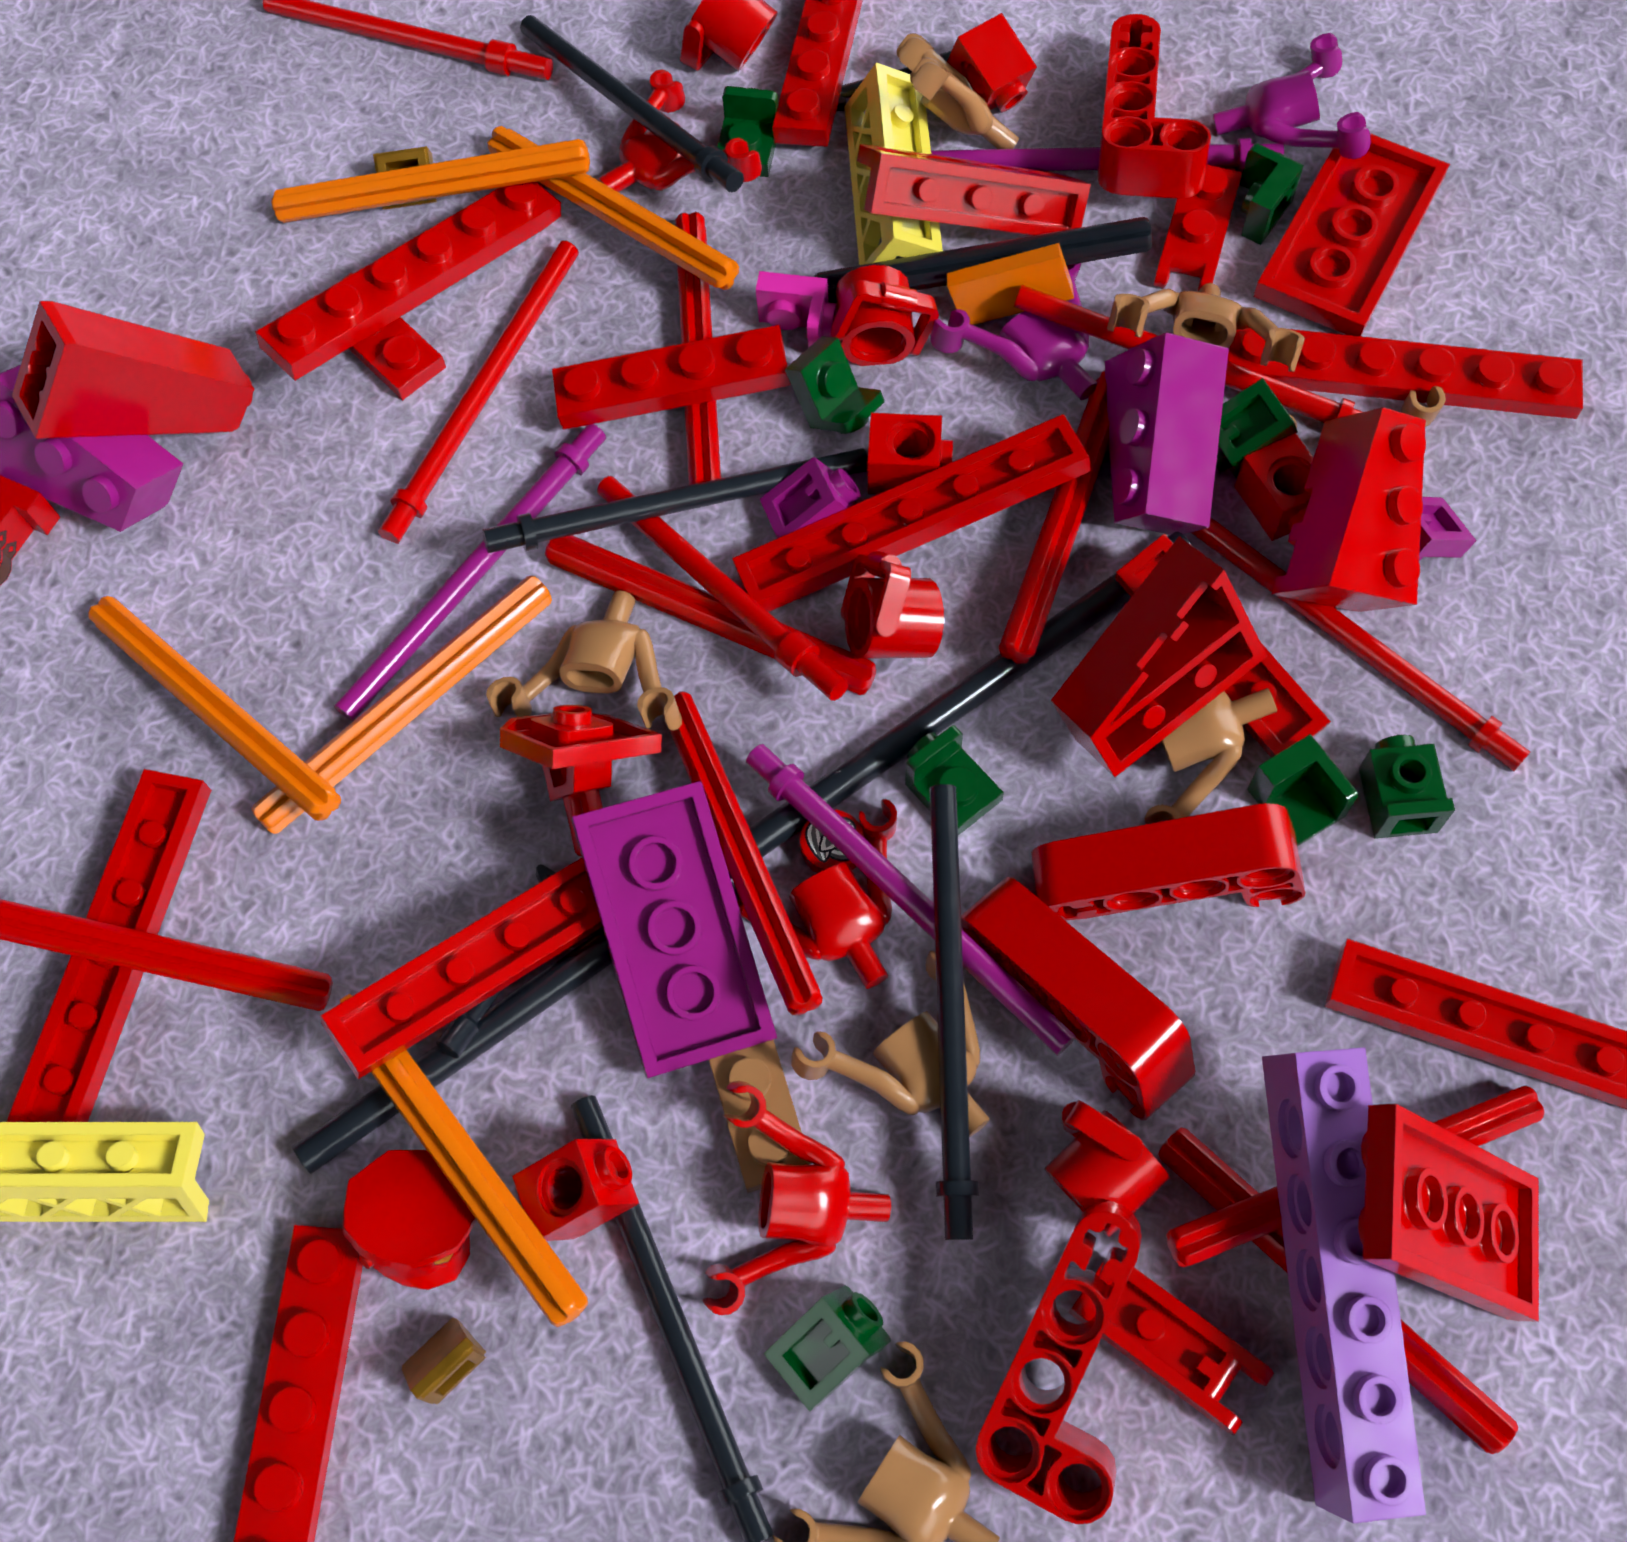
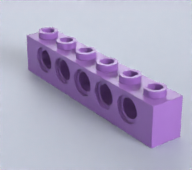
[1262,1047,1426,1524]

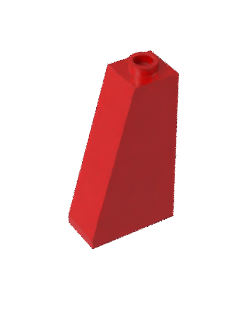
[12,301,254,439]

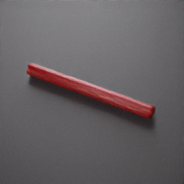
[675,211,721,485]
[999,370,1110,664]
[545,535,876,695]
[663,691,823,1016]
[0,899,333,1011]
[1166,1086,1545,1267]
[1158,1127,1519,1454]

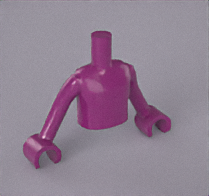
[1213,33,1371,159]
[930,263,1097,401]

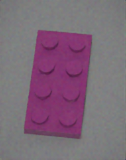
[571,781,777,1078]

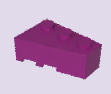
[1104,332,1229,535]
[0,365,183,532]

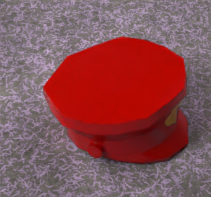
[343,1150,476,1290]

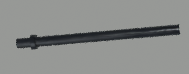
[520,15,744,193]
[482,448,868,553]
[930,784,979,1240]
[571,1095,774,1542]

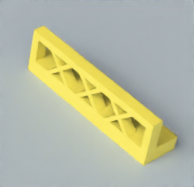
[845,63,943,265]
[0,1122,209,1222]

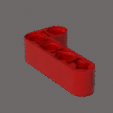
[1097,14,1211,199]
[1031,803,1306,920]
[961,876,1196,1120]
[976,1201,1142,1524]

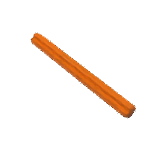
[487,126,739,290]
[271,139,590,223]
[251,575,552,834]
[88,596,341,821]
[340,994,588,1327]

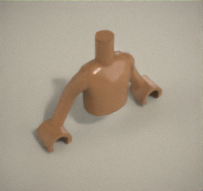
[897,33,1019,149]
[1107,283,1305,372]
[486,591,682,730]
[1144,688,1277,824]
[791,951,990,1137]
[773,1341,1000,1542]

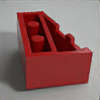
[1271,407,1426,612]
[1051,536,1267,777]

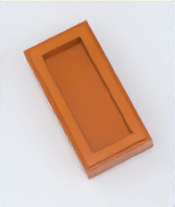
[947,243,1074,325]

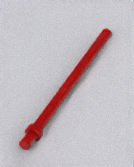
[378,240,579,544]
[1014,285,1363,423]
[1191,517,1531,771]

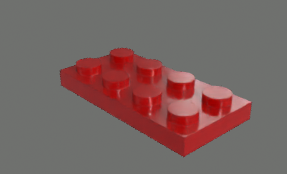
[1253,133,1450,336]
[1358,1104,1539,1322]

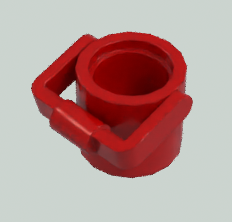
[680,0,778,72]
[831,265,939,366]
[840,551,944,659]
[1044,1100,1170,1237]

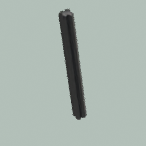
[814,217,1153,303]

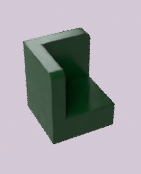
[1247,734,1358,847]

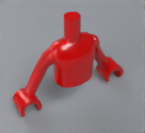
[597,69,762,192]
[737,799,897,989]
[702,1080,891,1315]

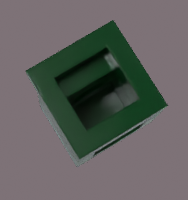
[1359,735,1455,839]

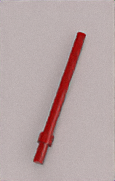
[263,0,553,80]
[597,476,849,701]

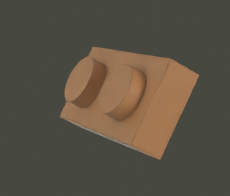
[709,1040,811,1193]

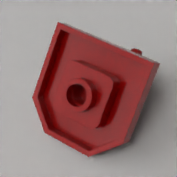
[500,705,662,857]

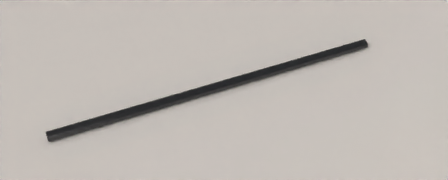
[292,531,1191,1174]

